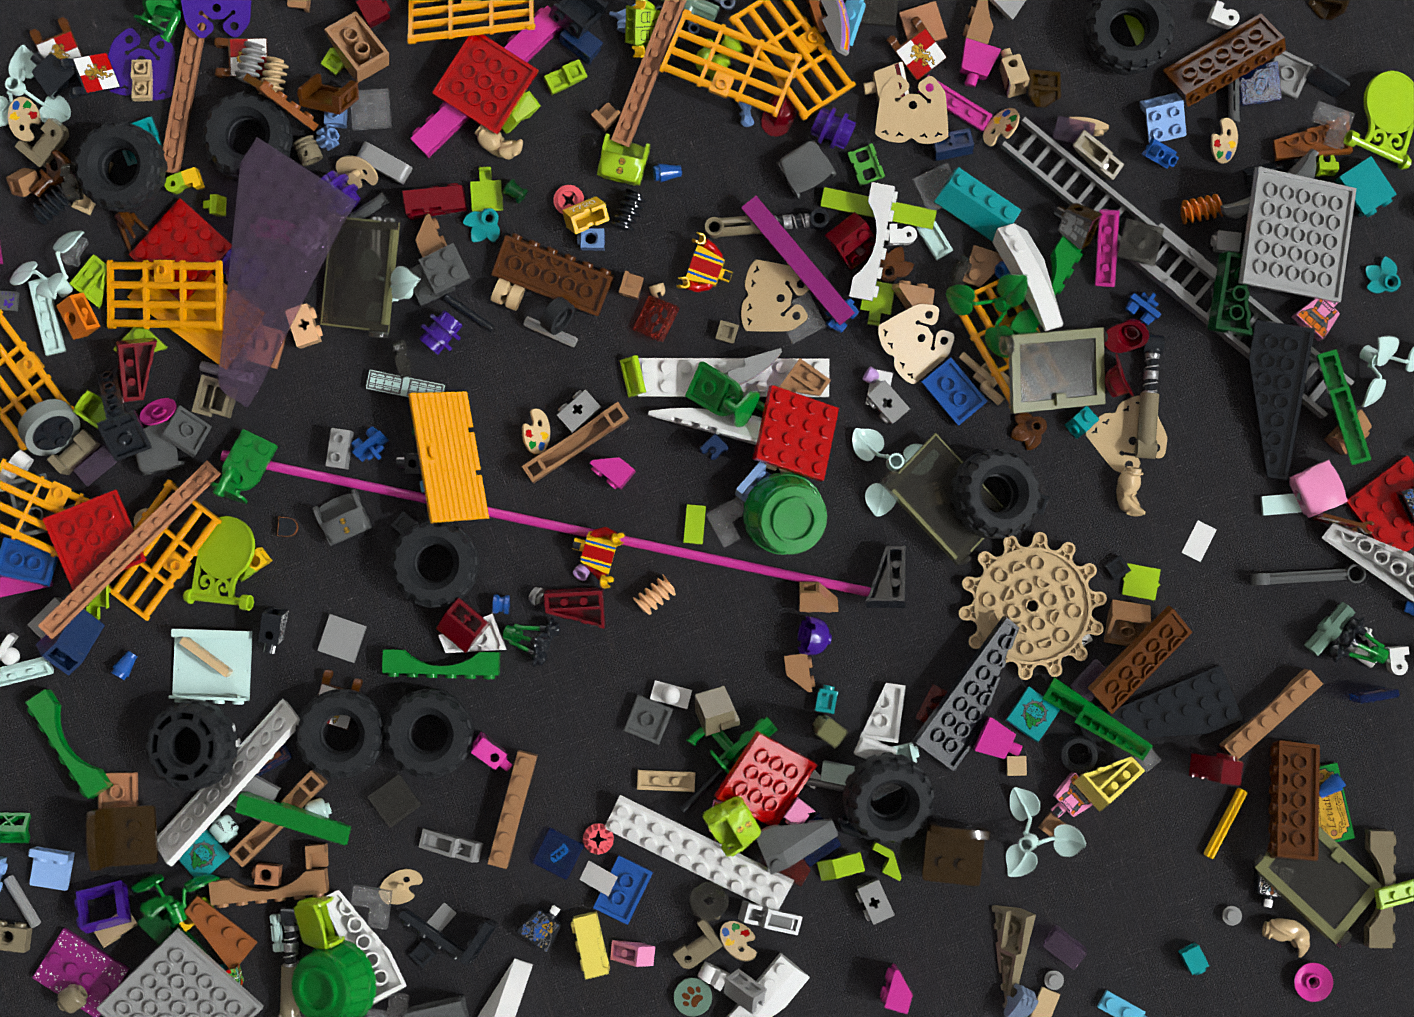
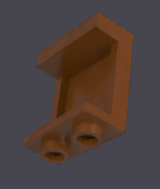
[297,73,359,115]

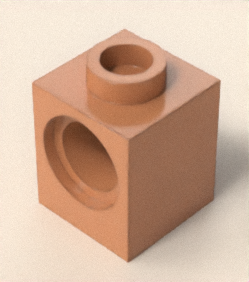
[252,863,283,886]

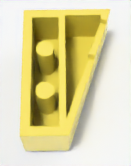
[1073,756,1145,812]
[571,911,610,979]

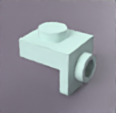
[891,742,919,763]

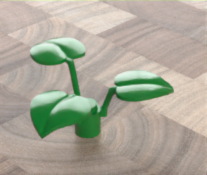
[946,274,1028,358]
[132,874,220,924]

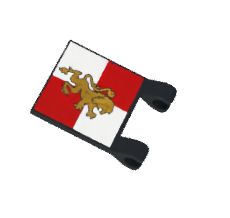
[58,52,120,99]

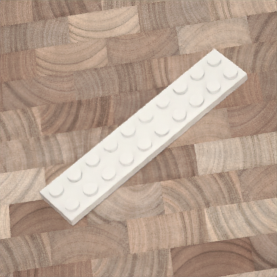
[638,358,829,397]
[157,699,300,866]
[605,795,794,910]

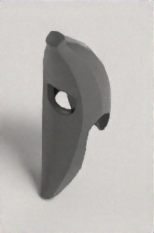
[1220,149,1319,219]

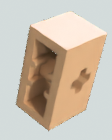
[285,303,323,349]

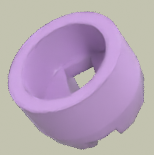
[863,367,879,384]
[573,564,590,581]

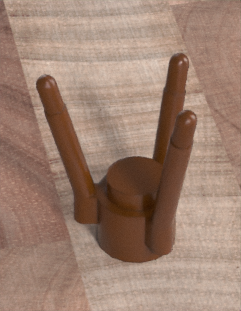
[115,212,151,254]

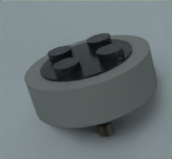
[18,399,80,456]

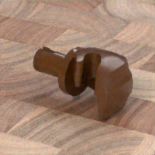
[30,150,73,198]

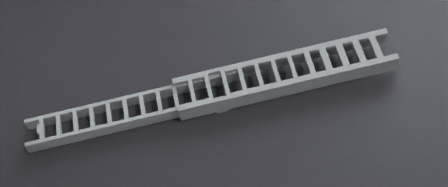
[1000,117,1354,418]

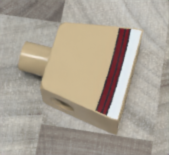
[999,48,1029,98]
[863,62,909,102]

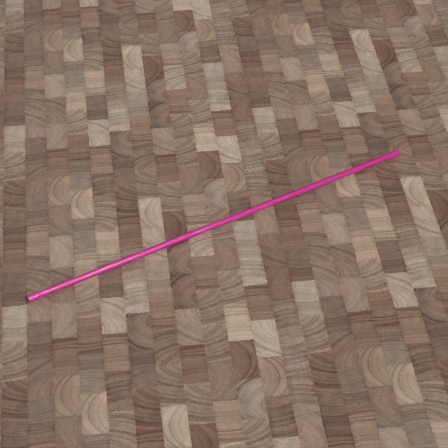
[220,450,871,597]

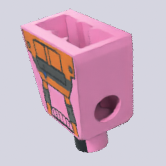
[1292,298,1340,341]
[1050,772,1093,818]

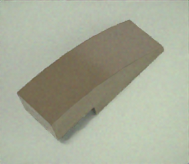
[1072,130,1124,180]

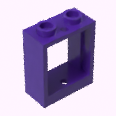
[74,880,132,934]

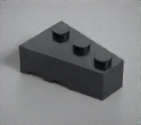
[866,546,906,608]

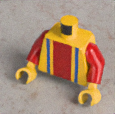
[676,232,733,292]
[572,527,624,589]

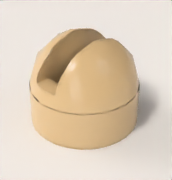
[649,282,665,298]

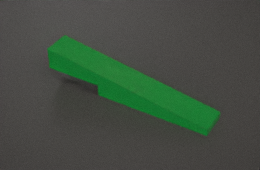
[1316,349,1371,465]
[1042,677,1153,761]
[235,791,351,845]

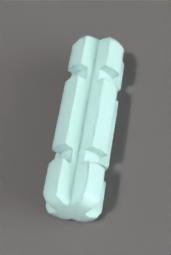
[270,914,284,952]

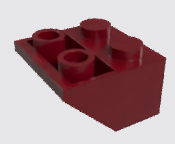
[825,212,876,270]
[436,598,491,653]

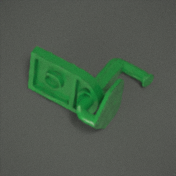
[133,0,182,42]
[685,362,765,427]
[210,429,278,504]
[686,717,778,774]

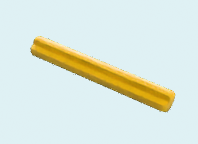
[1204,788,1247,859]

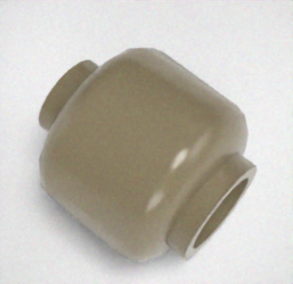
[57,984,88,1013]

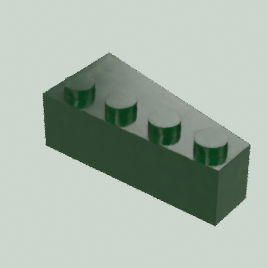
[1207,252,1252,336]
[137,907,212,958]

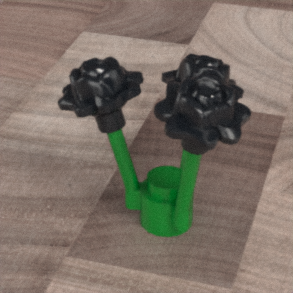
[1329,617,1389,664]
[503,618,560,667]

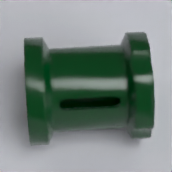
[503,179,528,204]

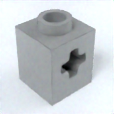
[1210,230,1242,253]

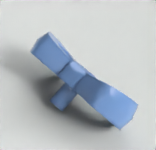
[738,101,754,127]

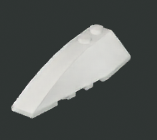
[993,224,1063,331]
[648,408,762,445]
[1322,523,1414,602]
[327,890,407,1004]
[727,952,810,1017]
[478,958,533,1017]

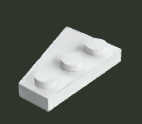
[439,614,507,653]
[860,683,906,743]

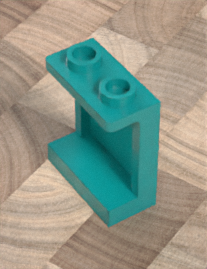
[1334,156,1397,218]

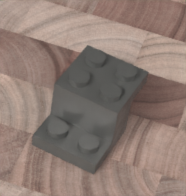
[408,243,471,306]

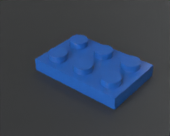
[921,358,988,426]
[0,537,59,587]
[593,855,653,925]

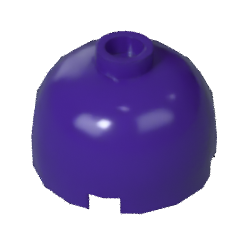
[797,616,832,655]

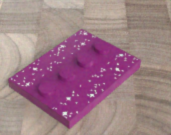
[32,928,130,1017]

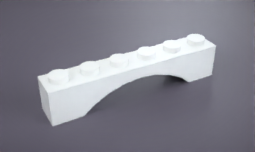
[849,182,898,301]

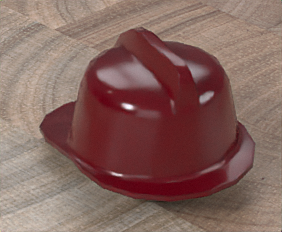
[761,95,798,137]
[1104,319,1149,353]
[1105,353,1134,397]

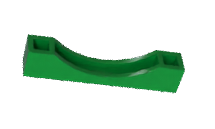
[1009,236,1083,345]
[382,649,500,679]
[26,689,113,799]

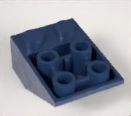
[36,609,105,676]

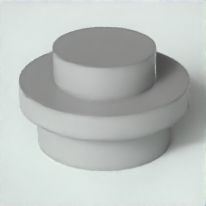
[528,587,545,606]
[1222,906,1242,925]
[1044,970,1064,990]

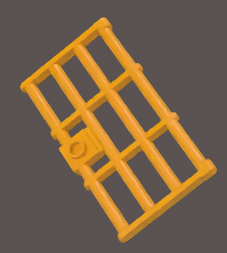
[407,0,536,44]
[728,0,856,120]
[659,9,802,117]
[107,260,224,331]
[959,280,1068,408]
[0,309,74,451]
[0,458,90,557]
[109,479,222,621]

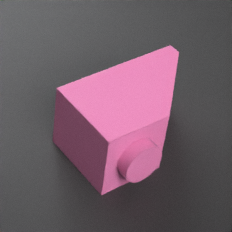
[610,940,655,967]

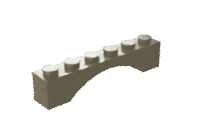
[1364,829,1396,948]

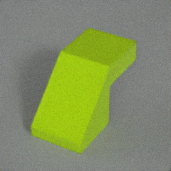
[502,91,541,133]
[871,841,901,881]
[817,852,865,881]

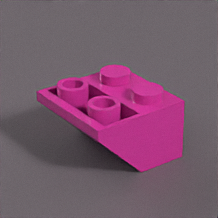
[590,457,636,489]
[880,963,912,1014]

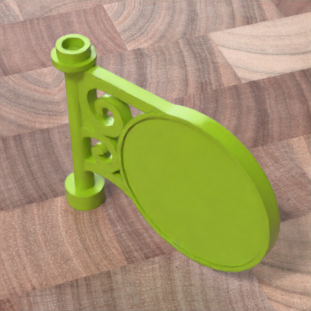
[1344,71,1414,170]
[183,516,255,611]

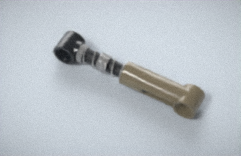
[705,208,829,239]
[1134,334,1165,459]
[279,905,301,1017]

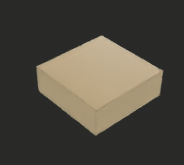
[1006,756,1027,776]

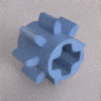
[316,125,340,151]

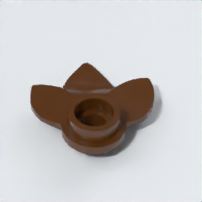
[880,247,914,282]
[1010,412,1047,450]

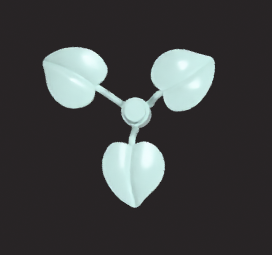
[0,45,71,127]
[9,231,84,299]
[359,249,420,337]
[1360,336,1414,407]
[852,428,939,517]
[1006,787,1086,877]

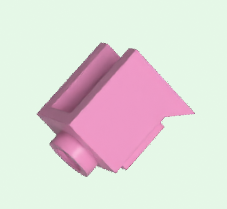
[784,797,816,825]

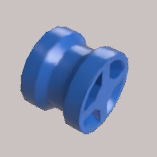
[493,595,510,614]

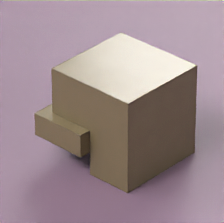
[191,375,238,418]
[695,686,740,736]

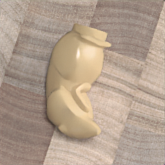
[474,125,523,159]
[1116,466,1146,517]
[1262,918,1310,958]

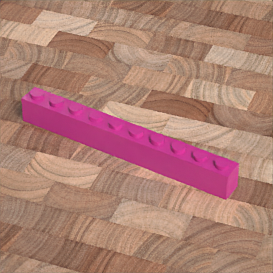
[410,5,563,158]

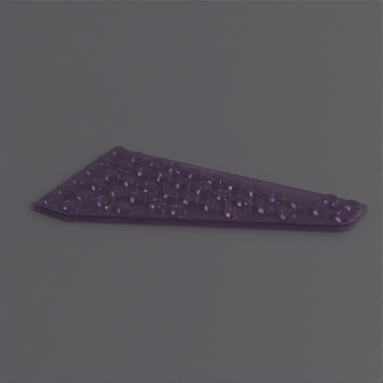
[218,137,357,407]

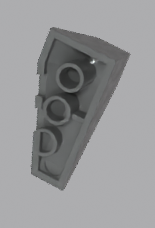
[756,818,838,875]

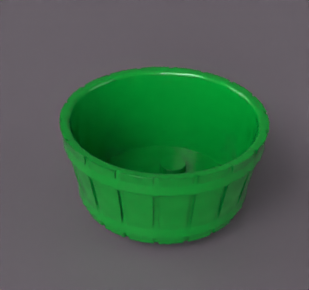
[743,472,827,555]
[292,940,376,1017]

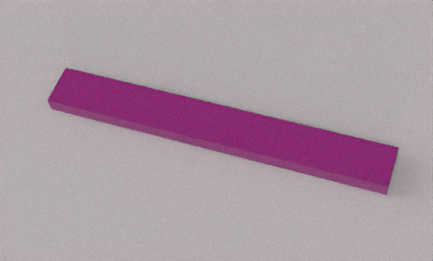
[741,196,855,326]

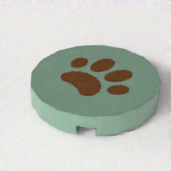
[674,977,712,1017]

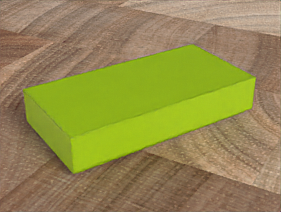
[620,355,646,397]
[683,504,706,544]

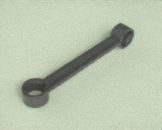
[1250,564,1366,586]

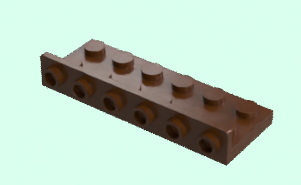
[1163,13,1286,107]
[491,233,615,316]
[1088,605,1192,714]
[1268,740,1320,861]

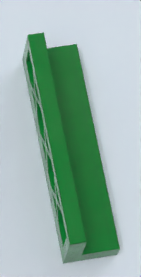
[0,812,31,843]

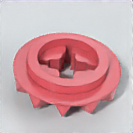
[554,185,584,214]
[583,823,614,855]

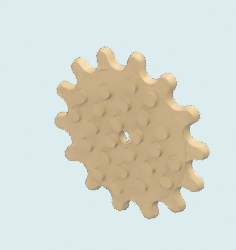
[959,532,1107,680]

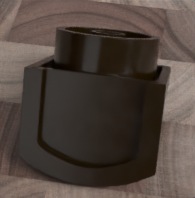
[86,805,159,871]
[922,821,990,886]

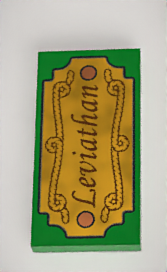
[1318,762,1355,846]

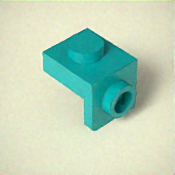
[1065,406,1100,439]
[815,685,838,714]

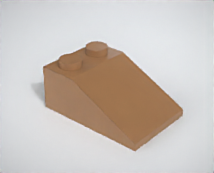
[324,11,389,82]

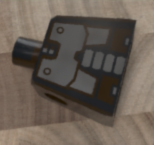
[1054,203,1103,250]

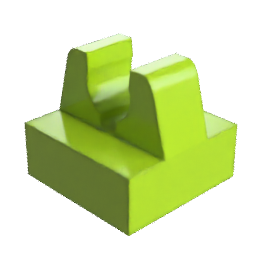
[1315,155,1339,176]
[203,194,227,217]

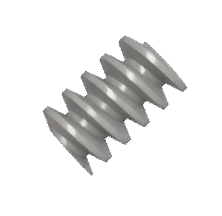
[235,41,267,84]

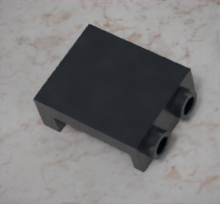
[549,0,609,40]

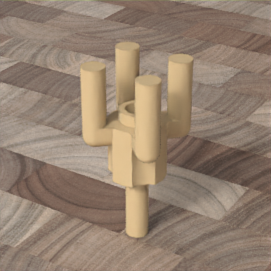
[959,352,1010,405]

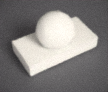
[0,633,20,665]
[650,680,692,709]
[854,736,897,760]

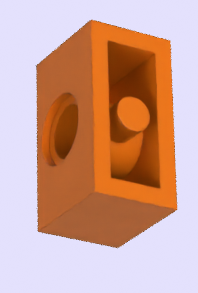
[57,292,101,340]

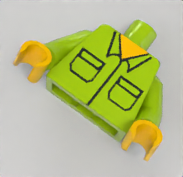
[625,0,661,57]

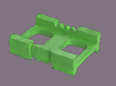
[847,143,885,187]

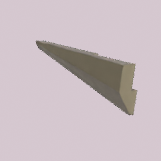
[992,905,1036,1008]

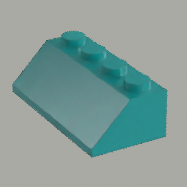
[933,167,1022,242]

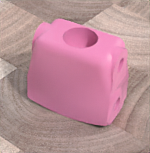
[1289,460,1348,518]

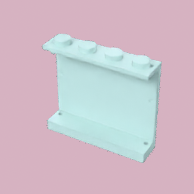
[169,629,252,704]

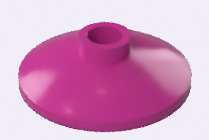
[140,398,177,425]
[1294,963,1333,1002]

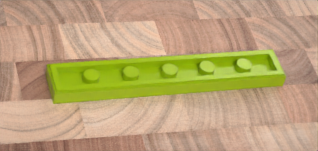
[820,187,937,230]

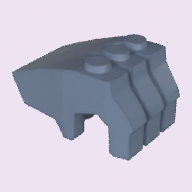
[1004,983,1039,1017]

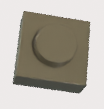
[715,320,739,344]

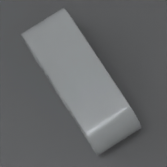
[357,141,413,185]

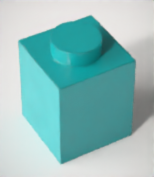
[1178,942,1209,975]

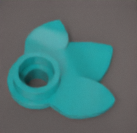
[463,208,500,242]
[1365,257,1401,294]

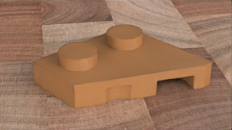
[962,245,1003,288]
[780,358,831,396]

